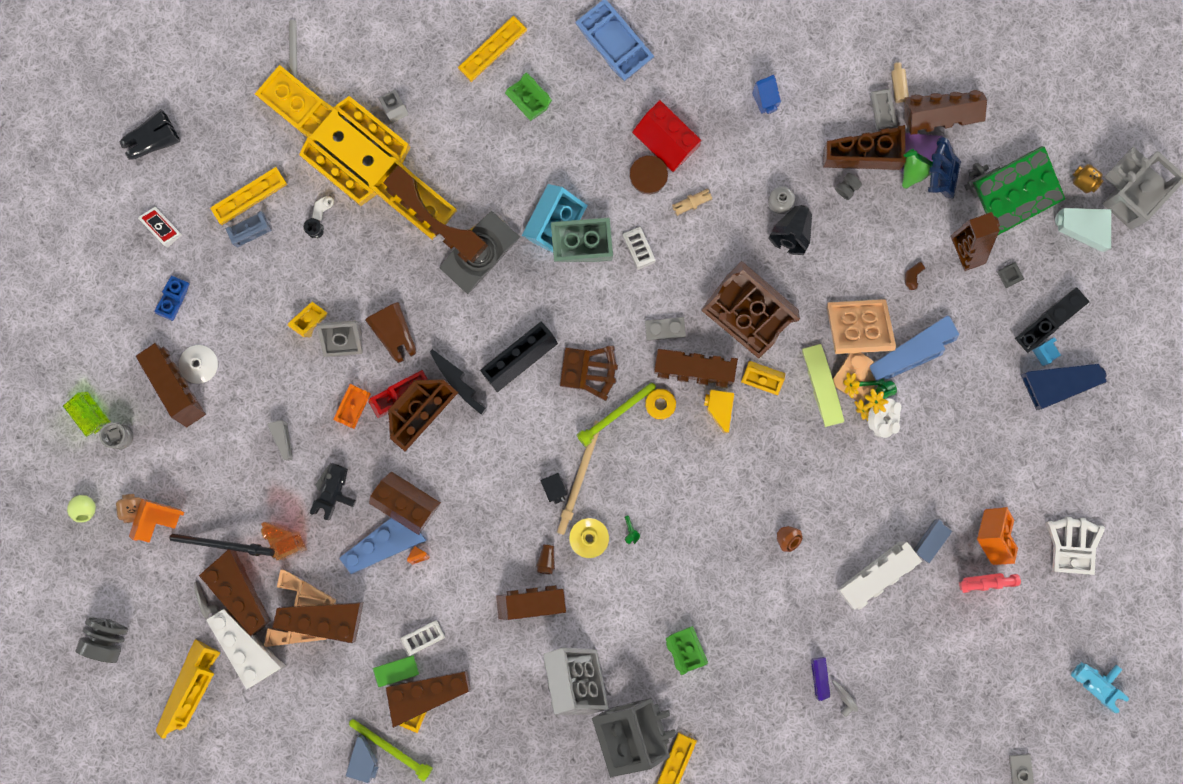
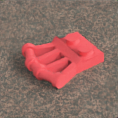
[959,573,1021,593]

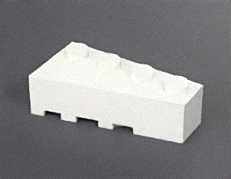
[837,541,922,610]
[206,609,286,689]

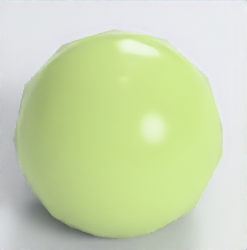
[67,495,96,522]

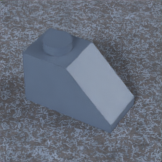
[346,734,379,783]

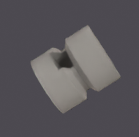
[99,423,133,450]

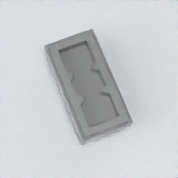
[870,89,897,131]
[1009,753,1034,784]

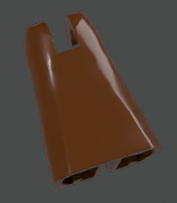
[365,302,416,363]

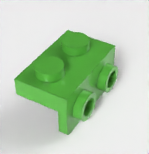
[505,73,552,121]
[666,626,708,675]

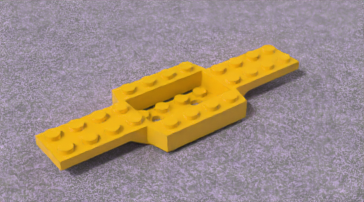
[255,65,457,240]

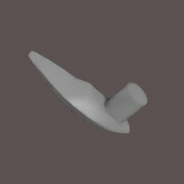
[194,582,219,619]
[831,680,858,717]

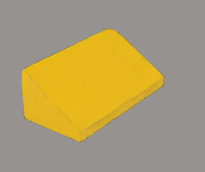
[741,361,786,395]

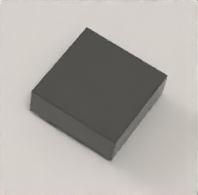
[997,262,1025,288]

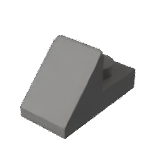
[378,90,408,123]

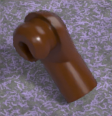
[905,262,925,290]

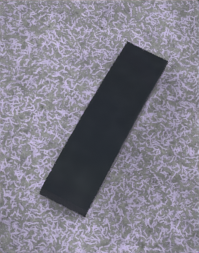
[430,349,487,416]

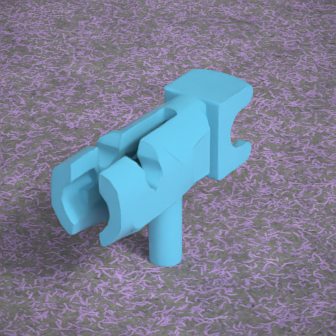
[1071,662,1129,713]

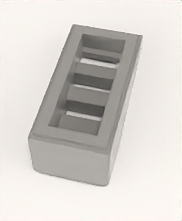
[267,420,293,461]

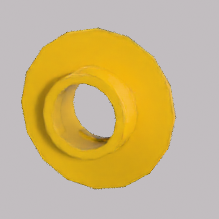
[645,389,676,420]

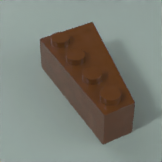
[823,125,906,170]
[950,212,1000,272]
[199,550,271,636]

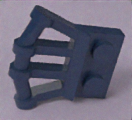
[928,137,961,199]

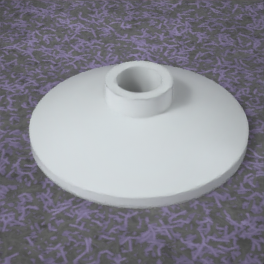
[179,345,218,384]

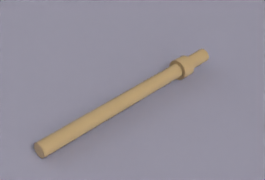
[557,421,599,535]

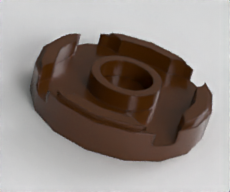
[630,155,668,195]

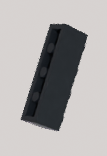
[480,321,558,392]

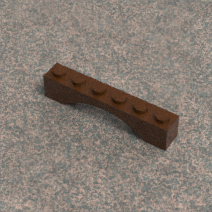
[383,165,488,263]

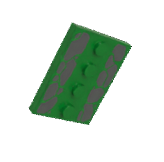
[973,146,1065,235]

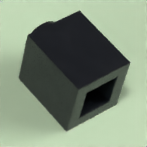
[540,473,568,504]

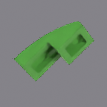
[372,655,419,687]

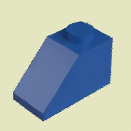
[752,75,781,114]

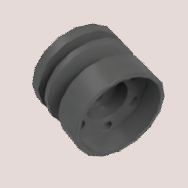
[75,617,128,663]

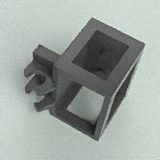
[592,698,676,778]

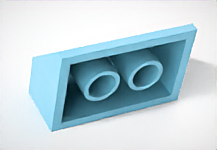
[522,184,588,253]

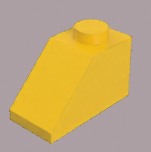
[704,390,734,433]

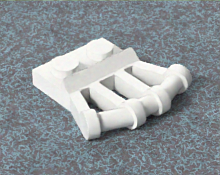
[1046,516,1105,575]

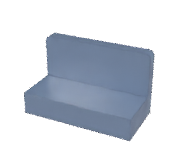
[913,519,952,563]

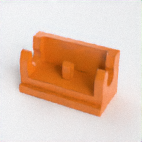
[333,384,371,429]

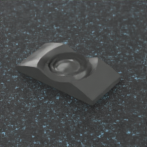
[440,211,520,294]

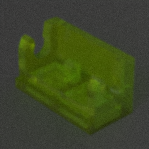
[63,392,110,437]

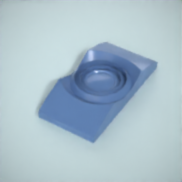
[575,0,654,81]

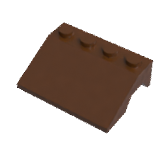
[701,261,800,359]

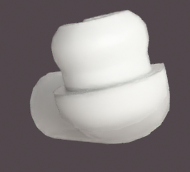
[312,196,334,222]

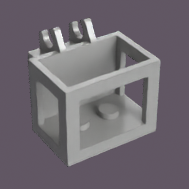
[1102,147,1183,230]

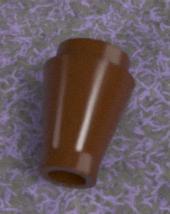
[535,544,555,575]

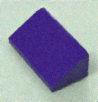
[811,657,831,701]

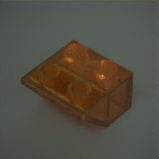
[261,522,307,561]

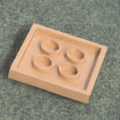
[827,299,896,354]

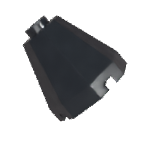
[768,205,812,255]

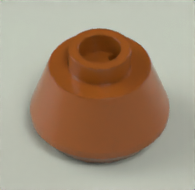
[777,526,803,552]

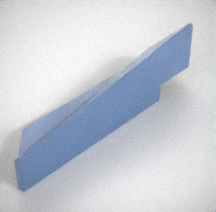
[870,316,960,381]

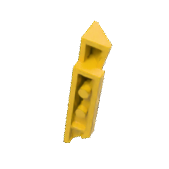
[156,639,220,739]

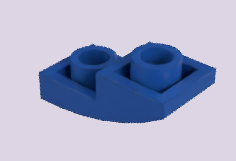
[154,275,190,321]

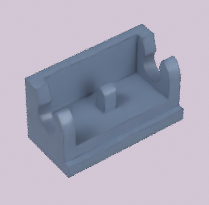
[225,211,272,248]

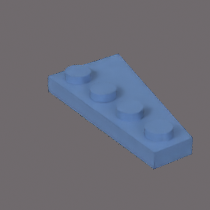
[339,518,427,574]

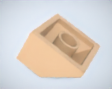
[833,353,876,403]

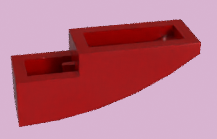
[368,370,428,418]

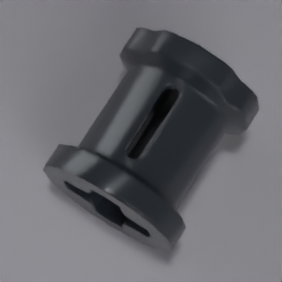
[303,218,324,239]

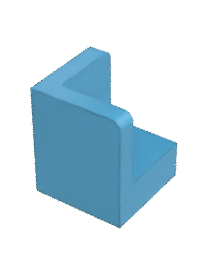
[1032,337,1061,366]

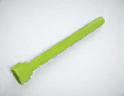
[576,383,656,447]
[349,719,433,782]

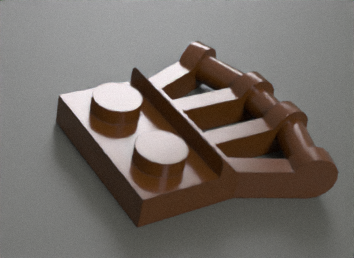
[560,345,618,401]

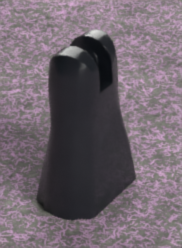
[119,109,181,160]

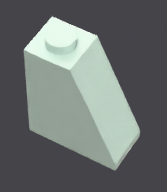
[1055,208,1111,252]

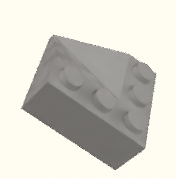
[543,648,608,715]

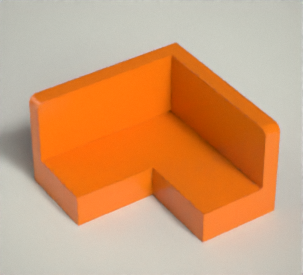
[129,499,185,543]
[977,507,1018,565]

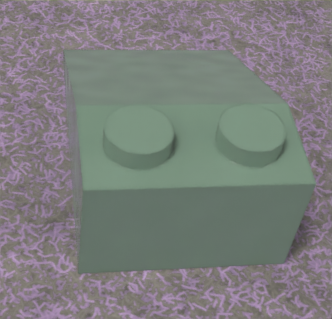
[551,218,613,262]

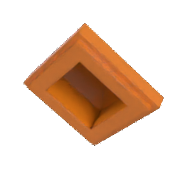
[407,546,430,565]

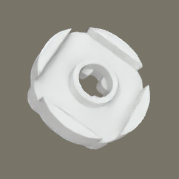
[868,398,901,438]

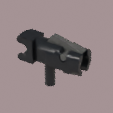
[310,463,356,521]

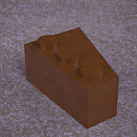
[496,585,566,620]

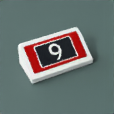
[138,207,182,248]

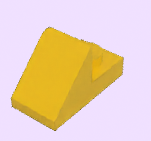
[287,302,327,338]

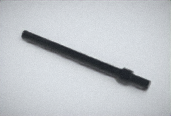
[169,533,275,556]

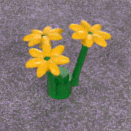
[843,373,897,421]

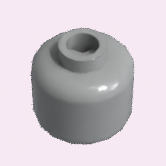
[768,187,795,214]

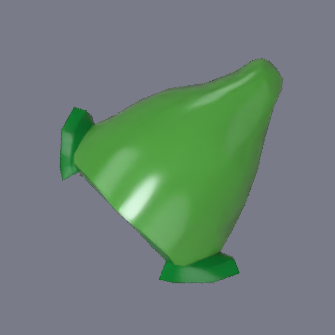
[902,149,933,189]

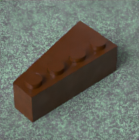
[903,90,987,135]
[135,343,206,428]
[654,349,738,388]
[273,602,364,643]
[386,670,471,728]

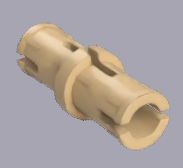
[672,189,712,216]

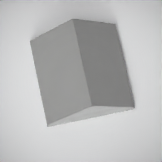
[317,320,363,357]

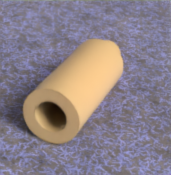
[891,62,909,103]

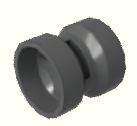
[835,173,862,200]

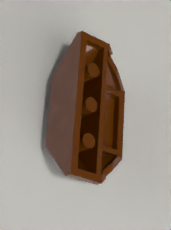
[388,379,458,452]

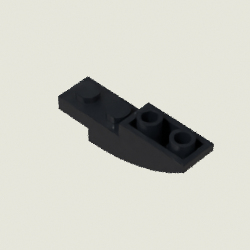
[1014,287,1090,353]

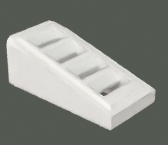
[622,227,656,270]
[400,620,445,657]

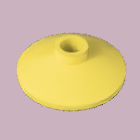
[569,518,609,558]

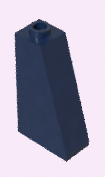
[1020,364,1107,411]

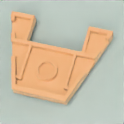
[264,569,336,647]

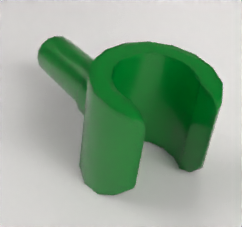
[625,516,640,544]

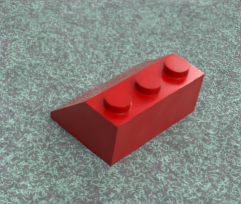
[632,100,702,173]

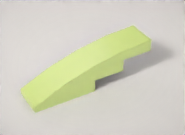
[802,344,844,427]

